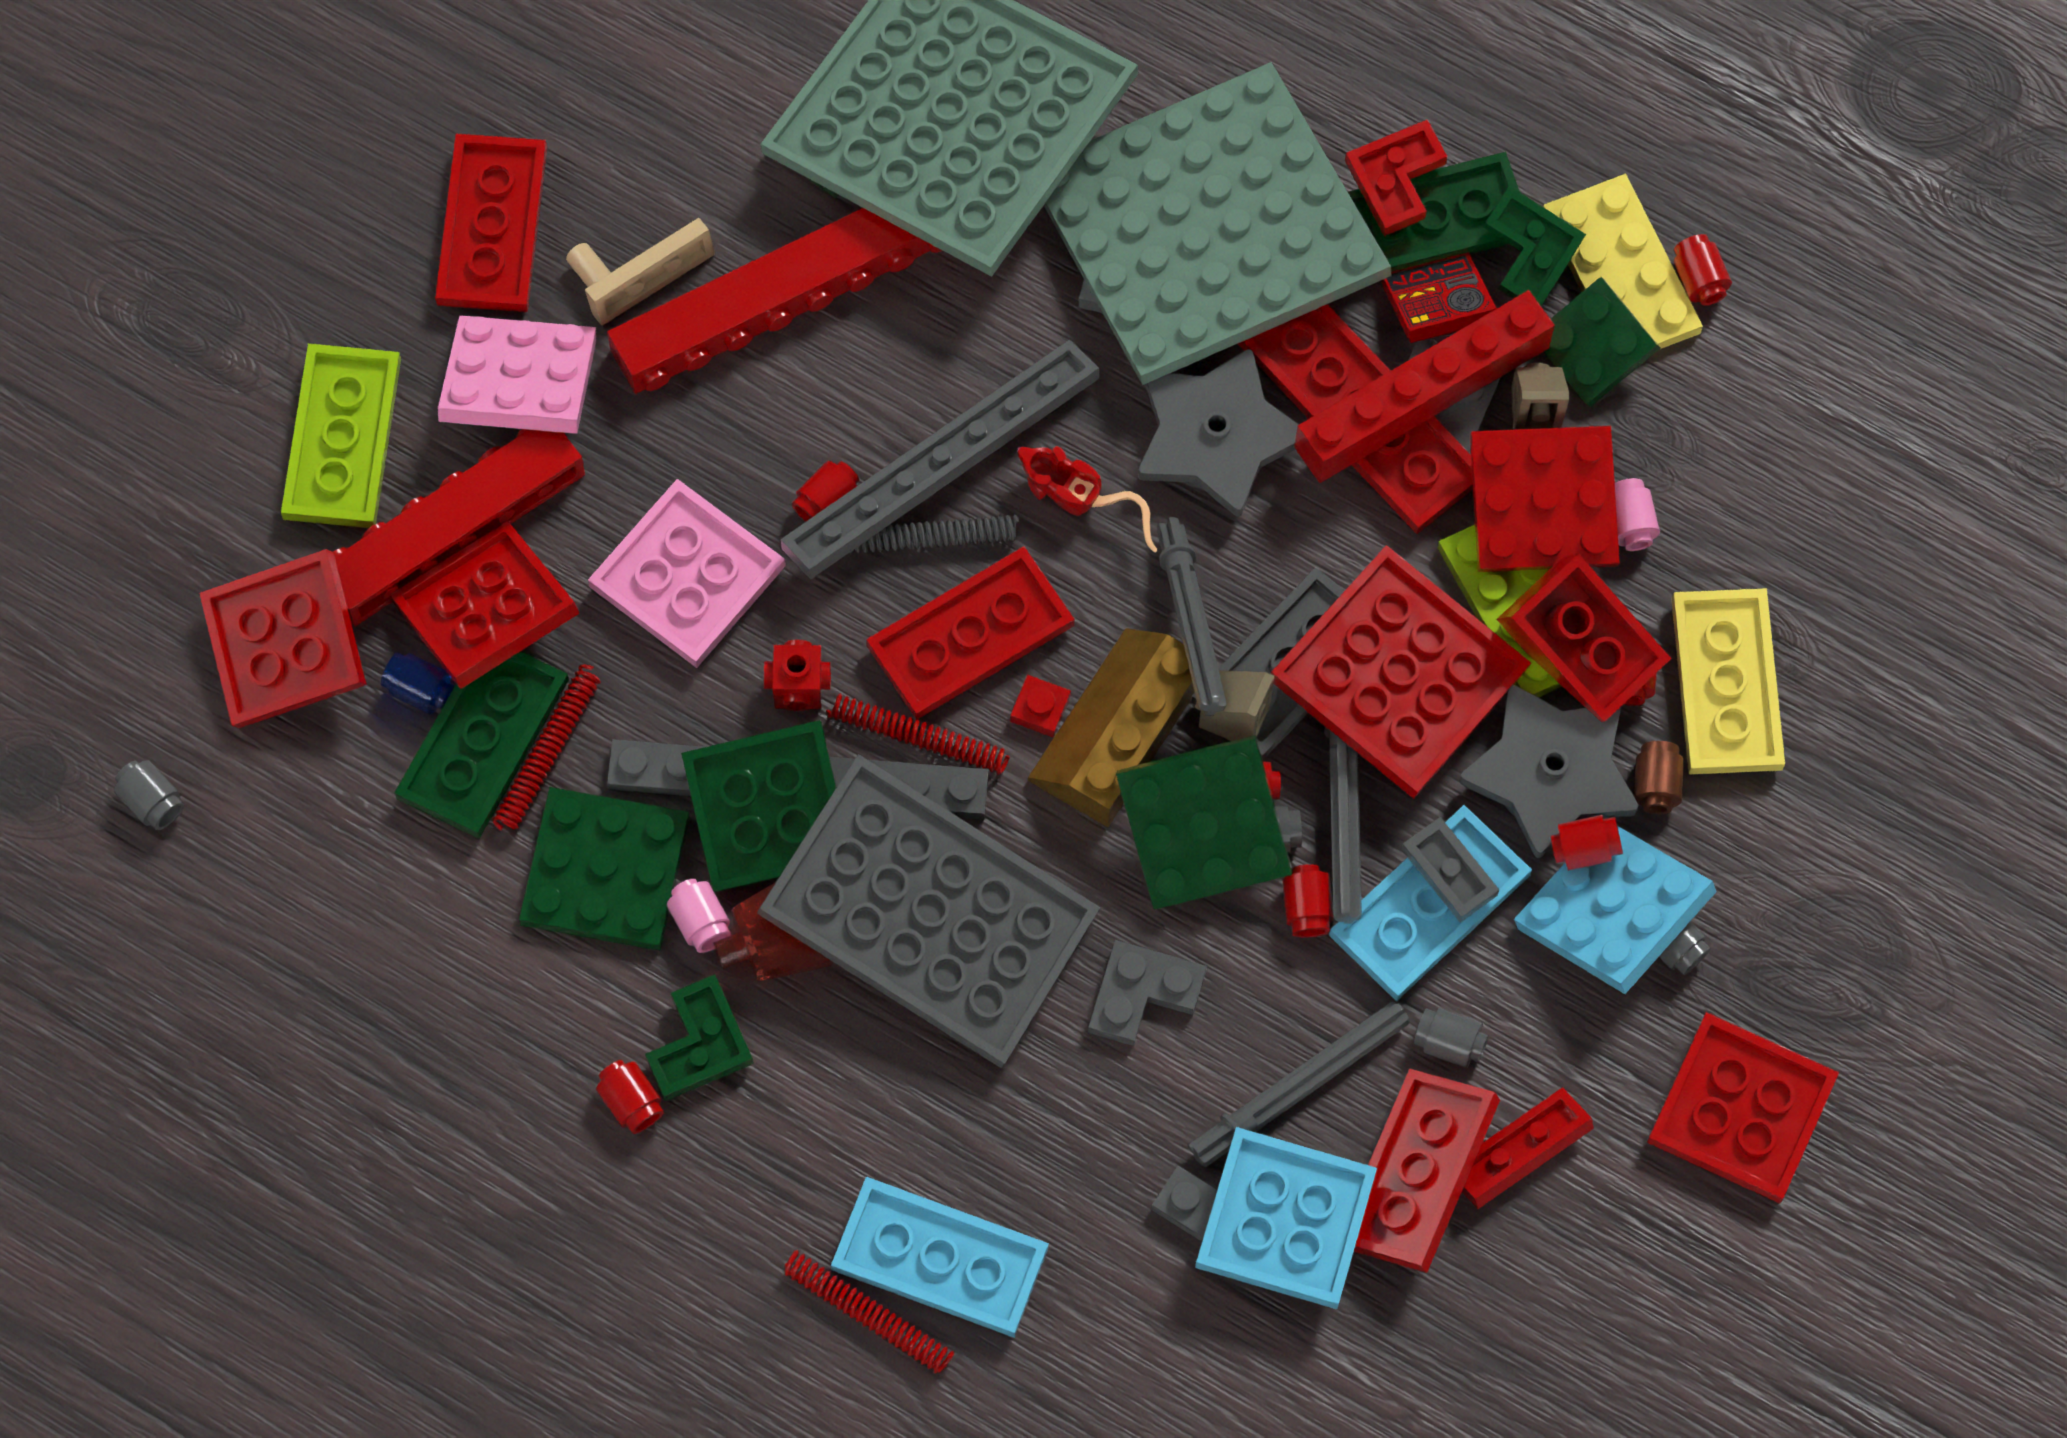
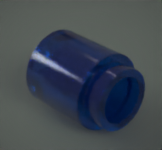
[381,652,455,715]

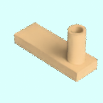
[566,218,715,326]

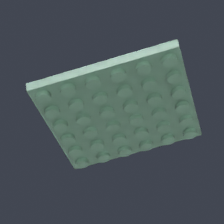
[761,0,1138,277]
[1043,62,1391,385]

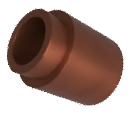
[1634,741,1683,814]

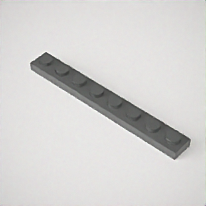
[781,340,1100,580]
[607,739,989,820]

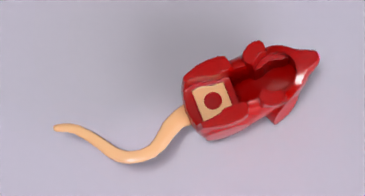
[1017,446,1157,553]

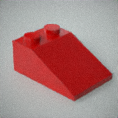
[1496,553,1671,722]

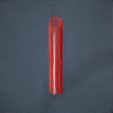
[492,664,601,831]
[826,693,1010,775]
[784,1250,954,1373]

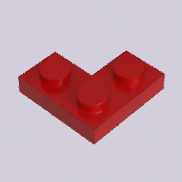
[1345,119,1448,236]

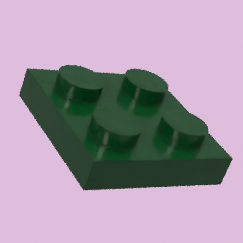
[1544,277,1661,407]

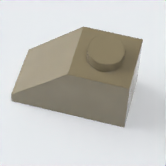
[1511,363,1569,430]
[1195,670,1274,741]

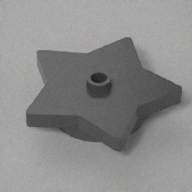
[1138,349,1299,517]
[1459,685,1638,858]

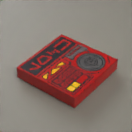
[1382,252,1497,343]

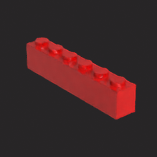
[1294,290,1555,483]
[333,429,585,627]

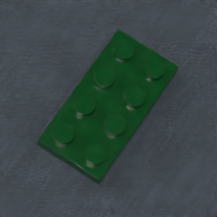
[1348,152,1520,272]
[394,651,569,839]

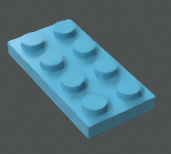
[1329,805,1532,1001]
[831,1177,1049,1337]

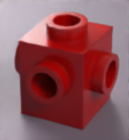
[764,640,831,711]

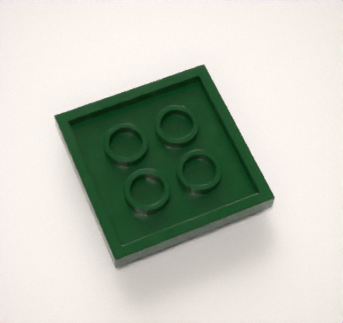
[681,720,837,892]
[1116,735,1293,910]
[519,787,690,951]

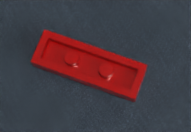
[1462,1087,1594,1209]

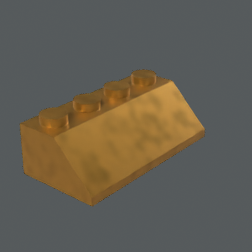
[1028,628,1195,827]

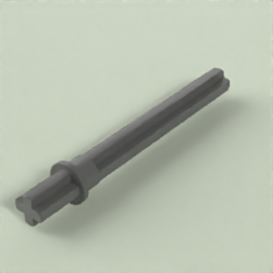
[1157,517,1226,716]
[1324,727,1362,924]
[1188,1002,1410,1168]

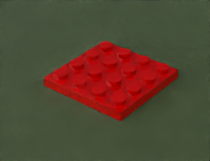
[1270,545,1531,799]

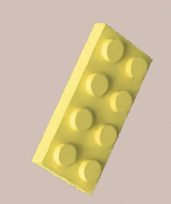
[1543,174,1703,349]
[1671,588,1785,774]

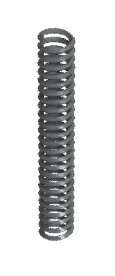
[850,514,1019,554]

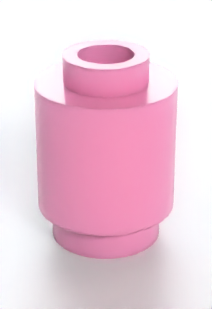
[1615,478,1660,551]
[667,879,731,953]

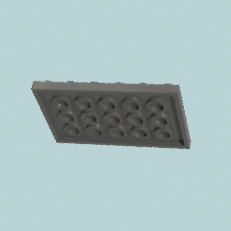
[757,754,1100,1068]

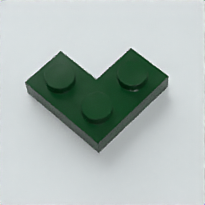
[1483,186,1586,306]
[645,974,754,1102]

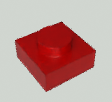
[1010,674,1071,738]

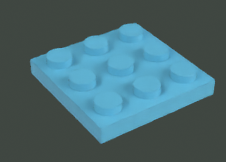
[1514,827,1717,994]
[1195,1127,1377,1309]

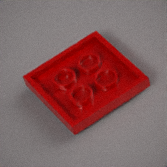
[1470,426,1620,572]
[390,521,580,689]
[199,549,367,728]
[1647,1012,1839,1204]

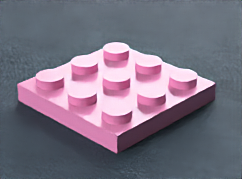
[438,315,596,434]
[588,479,786,668]

